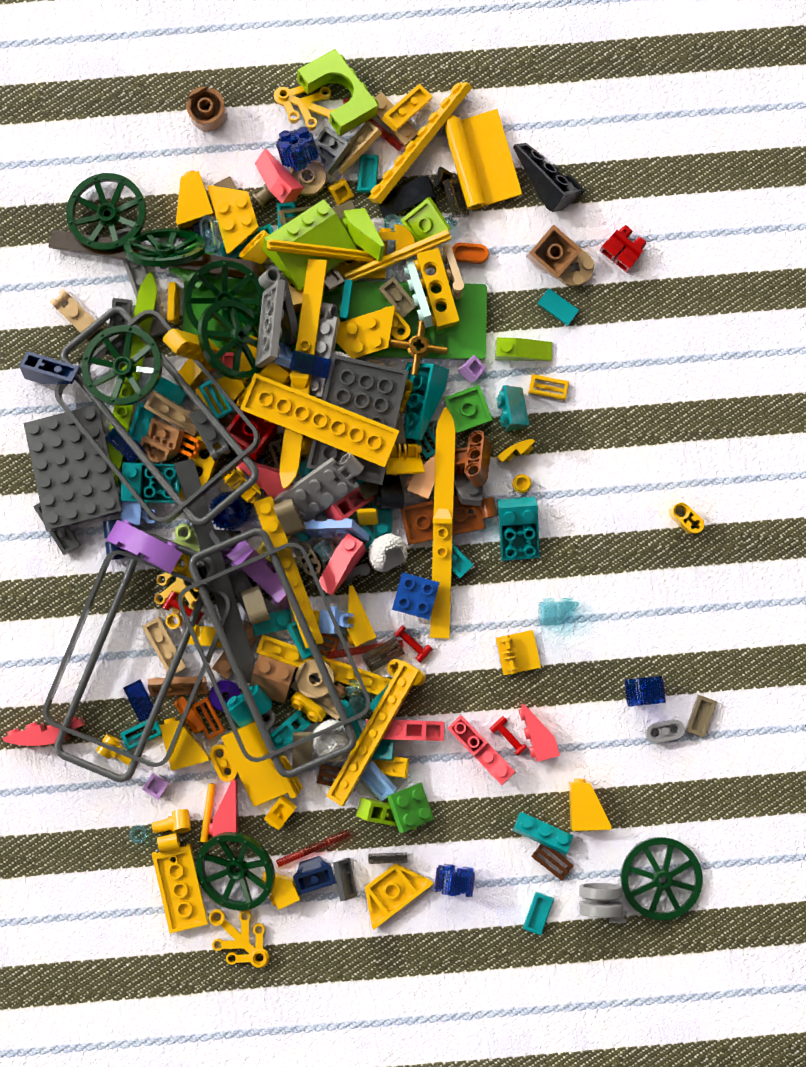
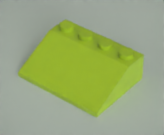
[262,199,358,291]

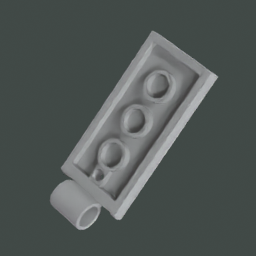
[255,268,286,368]
[289,303,340,398]
[274,453,364,522]

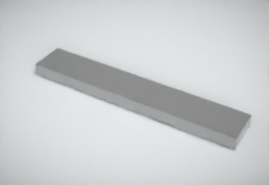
[116,227,168,338]

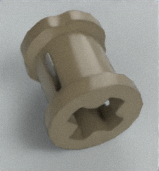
[251,184,275,208]

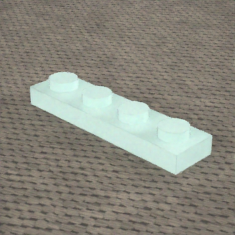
[403,257,433,328]

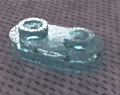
[199,215,222,253]

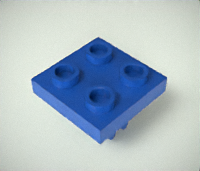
[392,572,440,620]

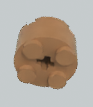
[186,87,227,132]

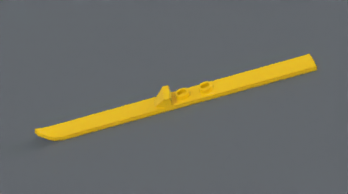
[280,259,328,489]
[430,407,456,639]

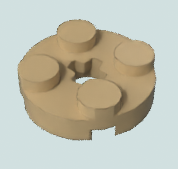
[289,157,327,196]
[558,250,594,287]
[295,659,335,698]

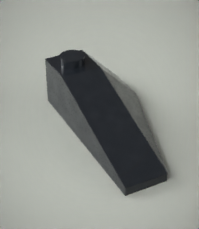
[513,143,585,212]

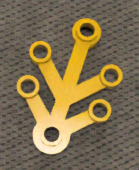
[274,86,335,131]
[154,554,198,629]
[209,909,269,968]

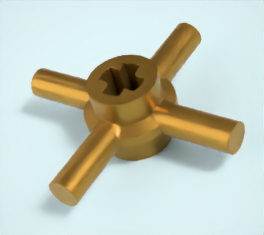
[390,320,448,376]

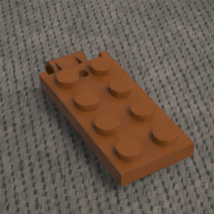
[400,495,498,545]

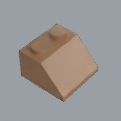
[525,225,582,279]
[249,655,297,704]

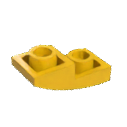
[496,439,535,464]

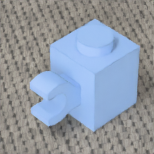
[121,501,156,529]
[319,606,354,634]

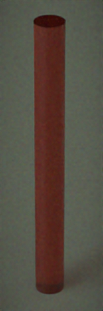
[342,97,404,151]
[327,640,404,659]
[276,829,350,867]

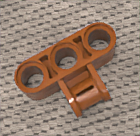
[454,430,491,487]

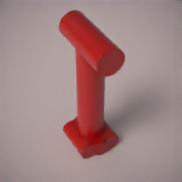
[162,590,204,625]
[394,625,433,663]
[489,716,527,756]

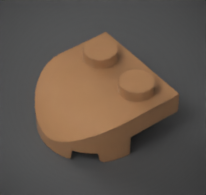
[141,418,184,462]

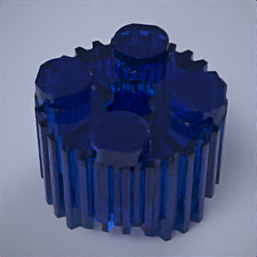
[276,126,319,171]
[209,491,252,531]
[624,676,666,707]
[434,863,475,897]

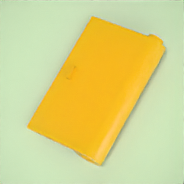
[443,109,522,210]

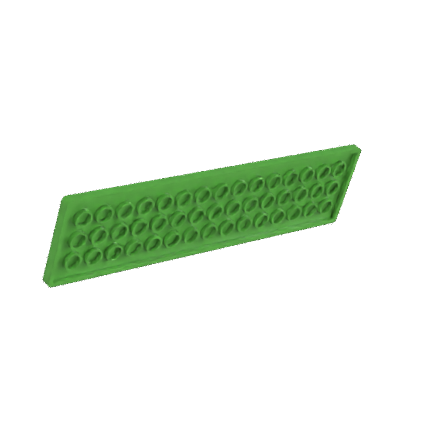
[183,278,487,360]

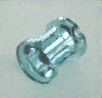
[312,539,334,564]

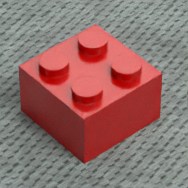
[226,410,277,461]

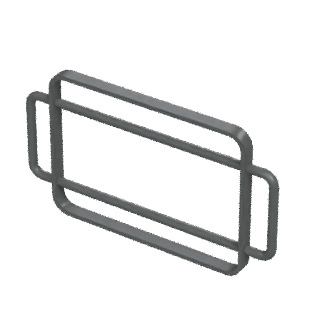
[54,306,261,526]
[178,528,371,778]
[42,533,232,783]

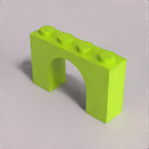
[297,49,379,136]

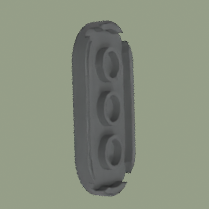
[269,270,298,346]

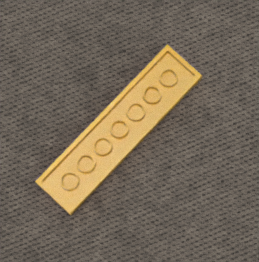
[240,373,400,467]

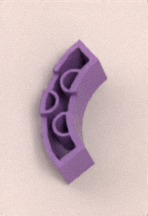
[106,519,182,573]
[227,541,290,610]

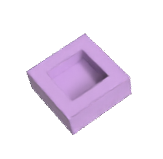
[142,772,170,800]

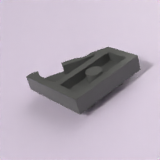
[314,127,352,176]
[454,473,483,506]

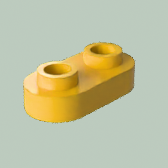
[383,307,411,341]
[290,692,326,722]
[210,744,238,782]

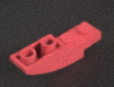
[447,715,516,785]
[3,716,85,746]
[365,719,444,741]

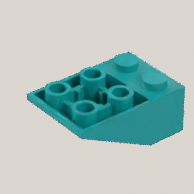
[496,385,529,432]
[121,462,180,504]
[497,497,540,561]

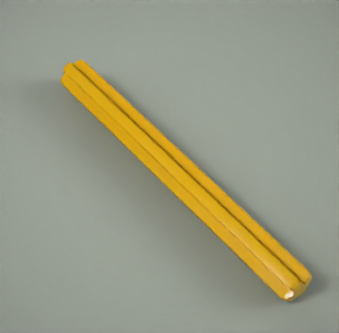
[344,230,451,281]
[267,239,375,262]

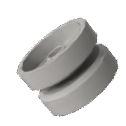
[579,883,623,918]

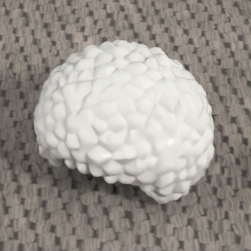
[368,533,408,572]
[313,719,349,762]

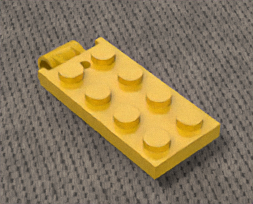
[152,833,209,933]

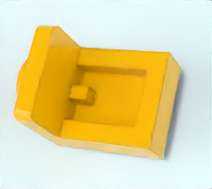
[264,795,297,830]

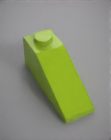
[340,208,385,261]
[495,337,552,361]
[356,797,417,830]

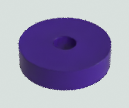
[209,680,241,711]

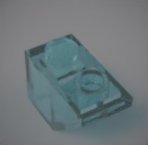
[538,598,579,625]

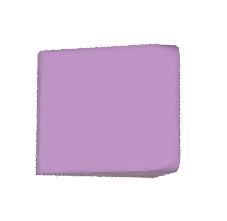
[458,355,487,383]

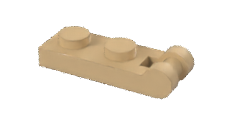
[440,243,464,300]
[50,289,101,340]

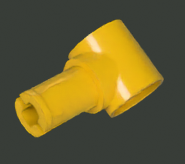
[96,734,131,766]
[152,809,191,834]

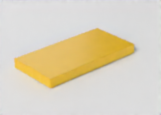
[221,722,287,807]

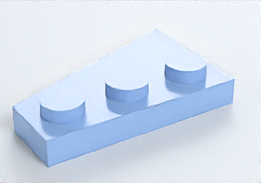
[303,518,370,542]

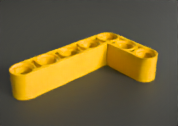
[163,329,221,390]

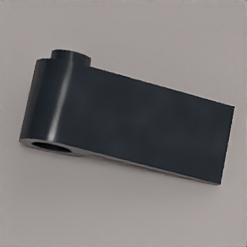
[378,176,437,219]
[374,473,404,510]

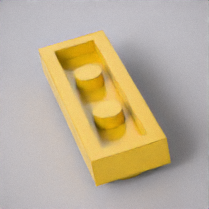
[382,84,433,132]

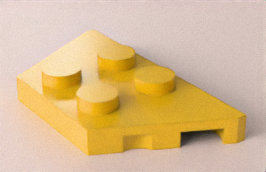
[207,185,259,256]
[336,305,396,359]
[365,863,433,930]

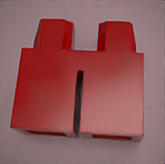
[599,225,646,273]

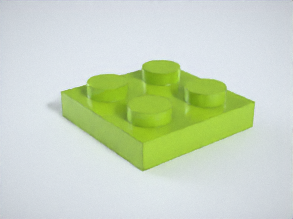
[400,197,451,243]

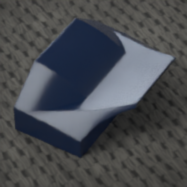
[293,856,336,895]

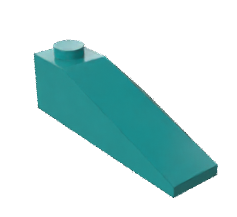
[405,363,449,440]

